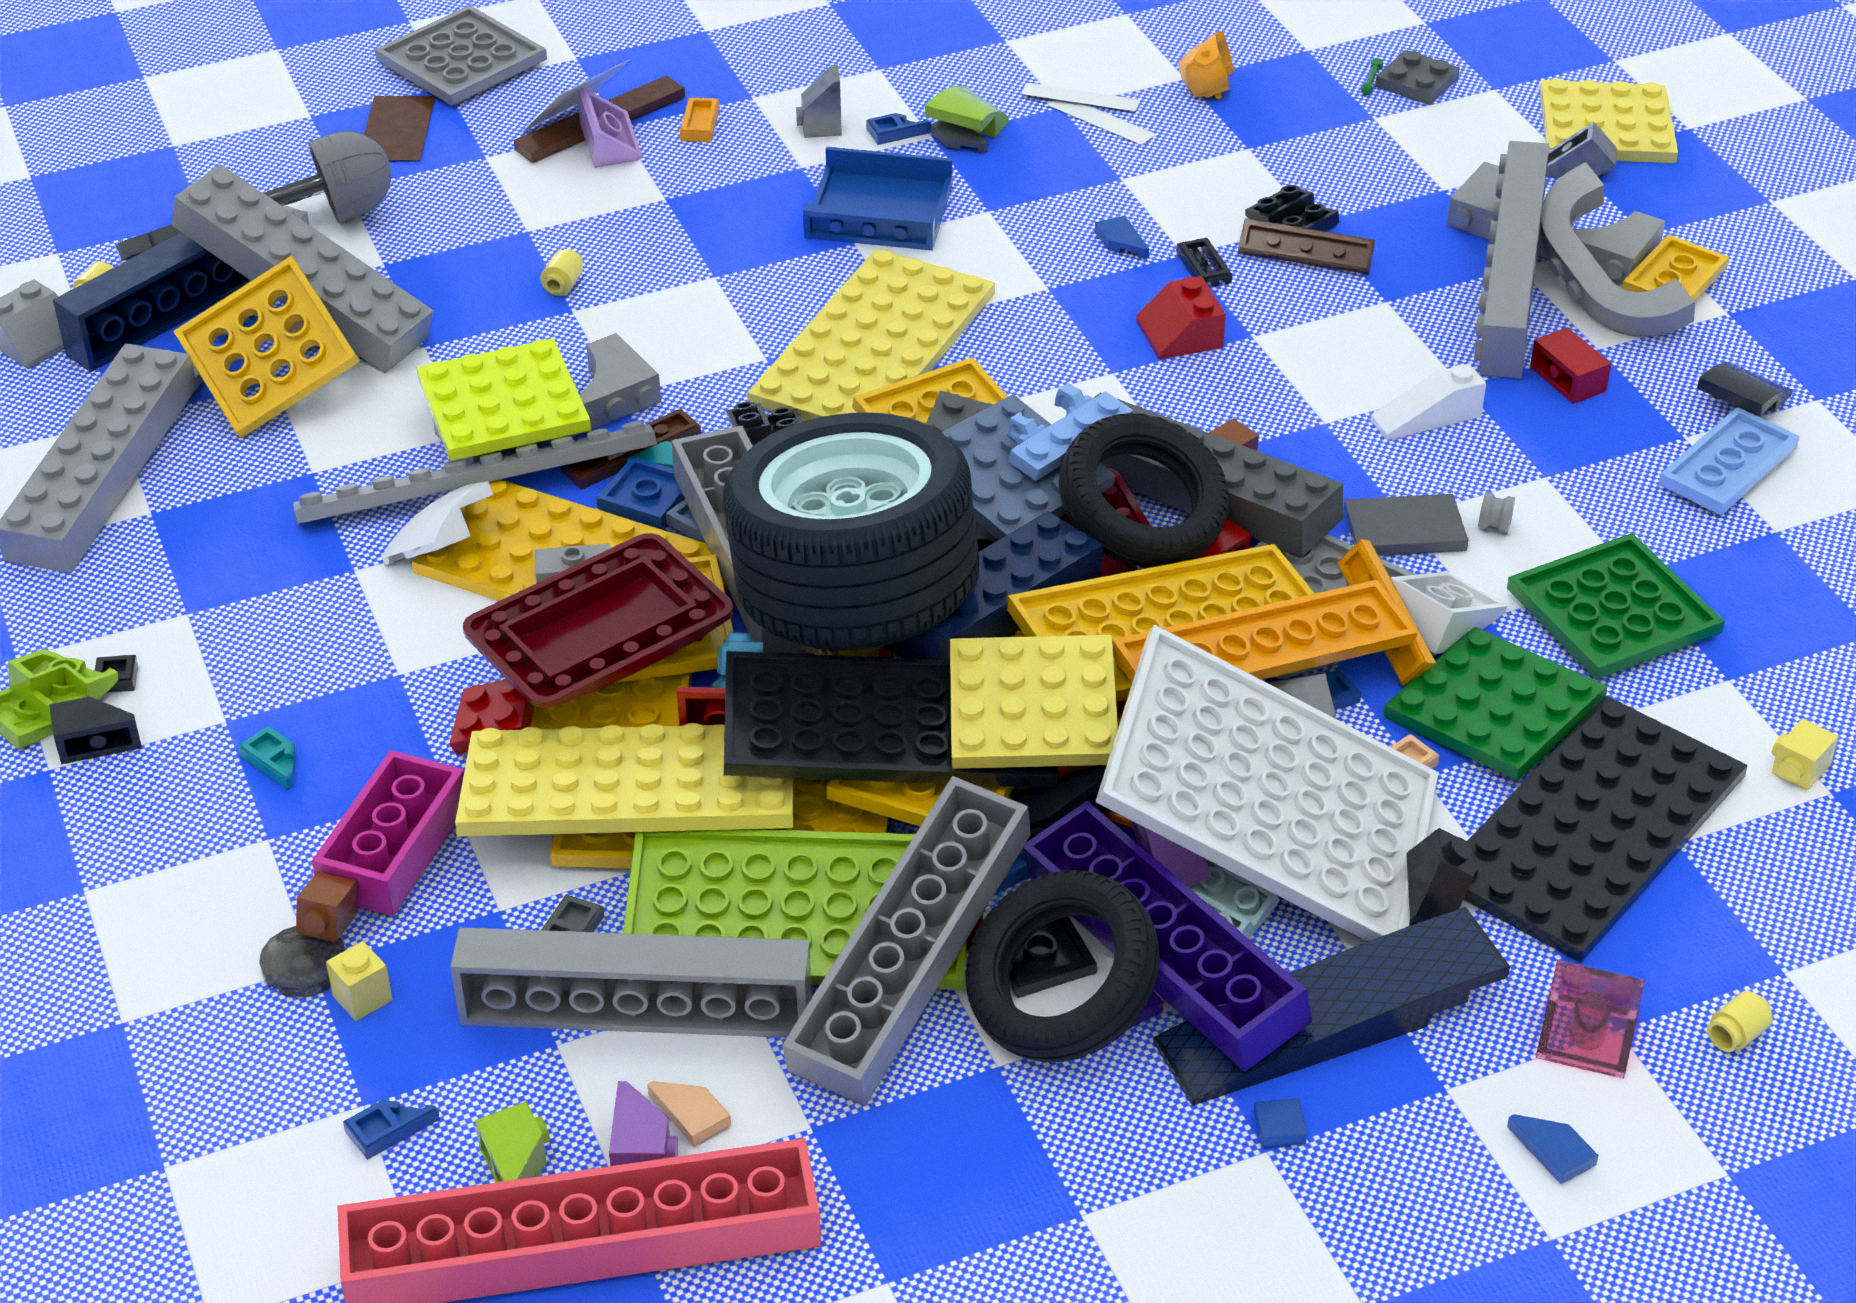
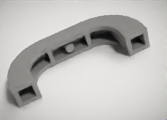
[1541,162,1695,337]

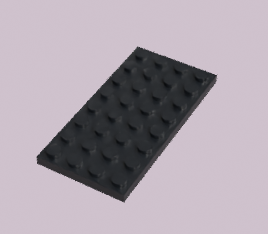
[723,651,1058,788]
[1464,696,1748,963]

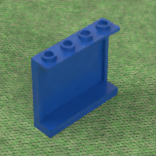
[803,147,953,251]

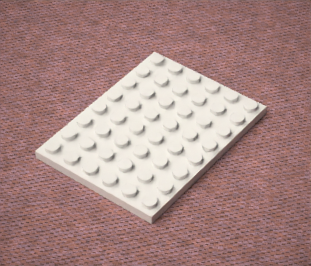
[1095,625,1439,942]

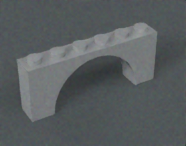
[1447,161,1665,284]
[433,333,661,464]

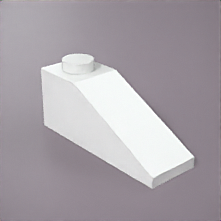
[1371,363,1486,440]

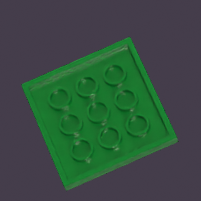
[1507,533,1725,680]
[1384,627,1607,781]

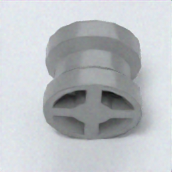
[1478,492,1515,534]

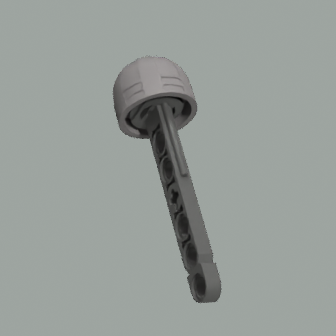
[116,131,391,261]

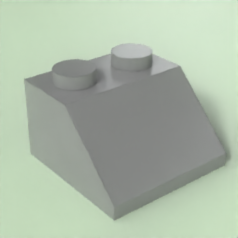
[0,279,64,369]

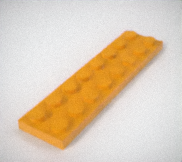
[1112,580,1418,683]

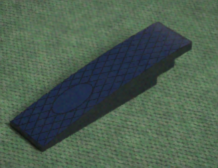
[1153,907,1510,1106]

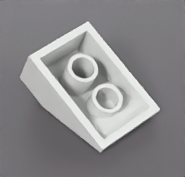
[1391,572,1508,656]

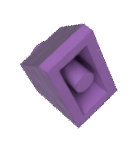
[609,1081,678,1166]

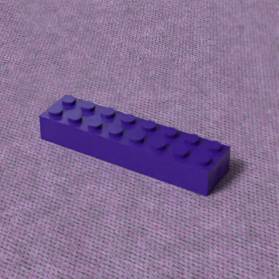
[1022,801,1313,1072]

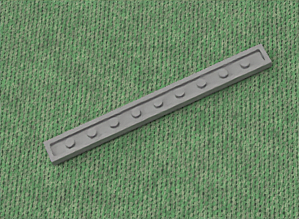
[293,421,657,524]

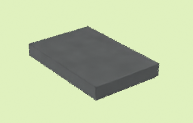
[1344,494,1469,556]

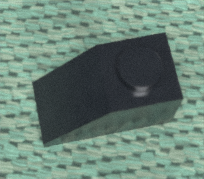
[49,696,142,765]
[1406,828,1474,923]

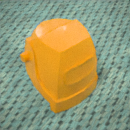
[1179,30,1235,100]

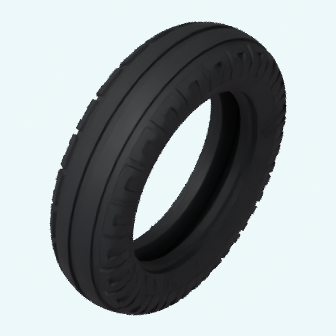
[1059,413,1229,568]
[965,870,1159,1062]

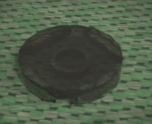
[259,926,346,997]

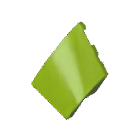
[925,86,1009,138]
[0,649,118,749]

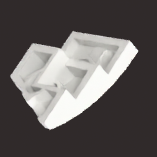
[381,481,493,565]

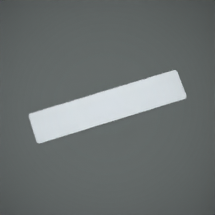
[1021,83,1140,111]
[1047,99,1155,145]

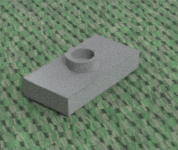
[535,544,611,583]

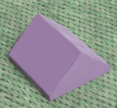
[579,87,643,168]

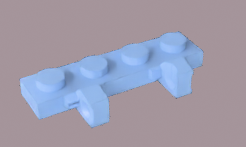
[1007,383,1133,481]

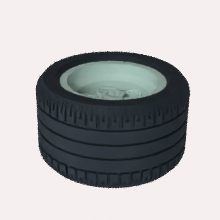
[722,413,979,650]

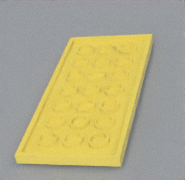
[747,248,995,421]
[455,723,794,837]

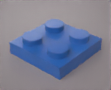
[596,456,685,529]

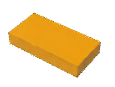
[680,98,720,142]

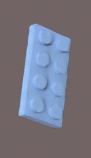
[1658,407,1800,516]

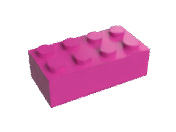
[312,750,464,917]

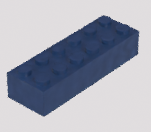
[53,232,251,372]
[884,511,1103,660]

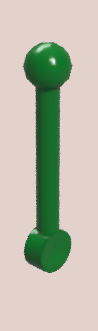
[1361,59,1383,95]

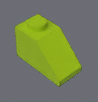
[475,1101,550,1183]

